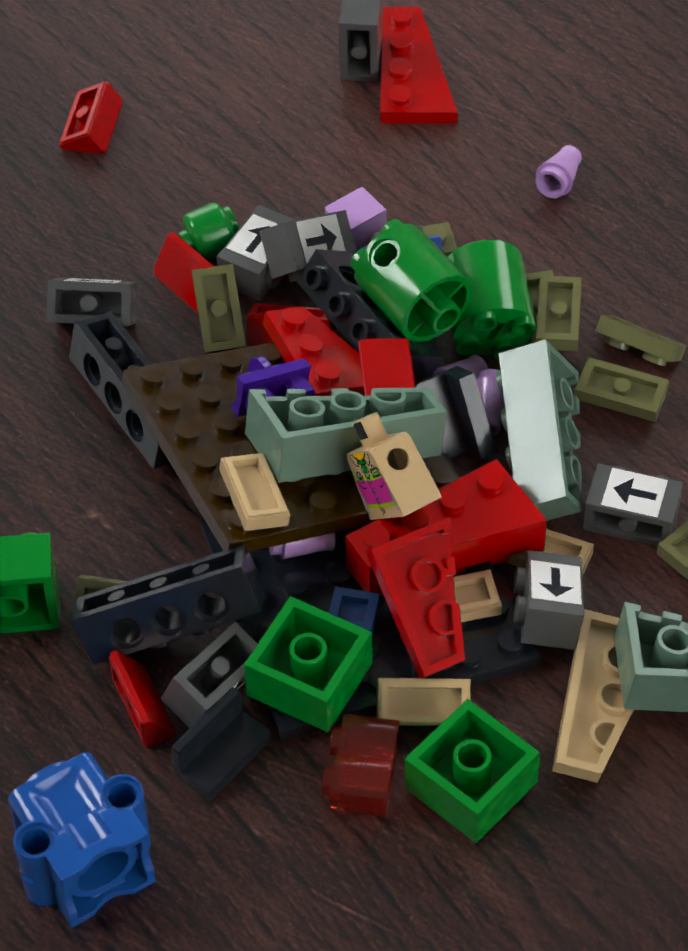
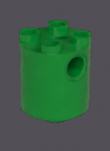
[350,219,472,342]
[447,240,536,360]

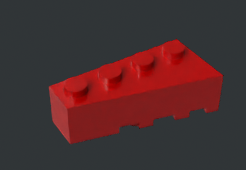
[345,459,547,596]

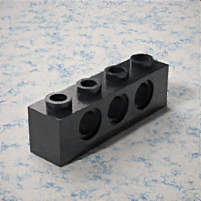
[296,249,444,382]
[69,311,170,469]
[71,544,266,665]

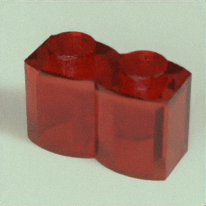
[322,714,400,817]

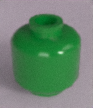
[178,202,240,261]

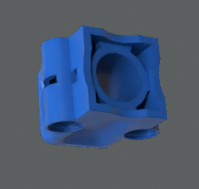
[8,752,156,928]

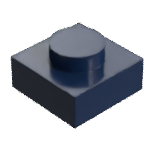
[329,587,380,635]

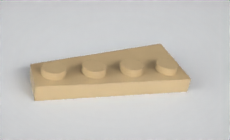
[552,609,633,783]

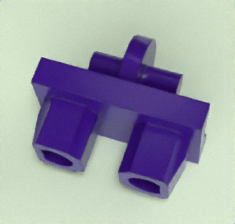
[231,356,315,417]

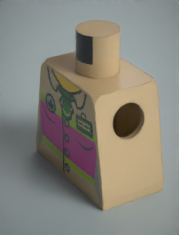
[347,412,442,520]

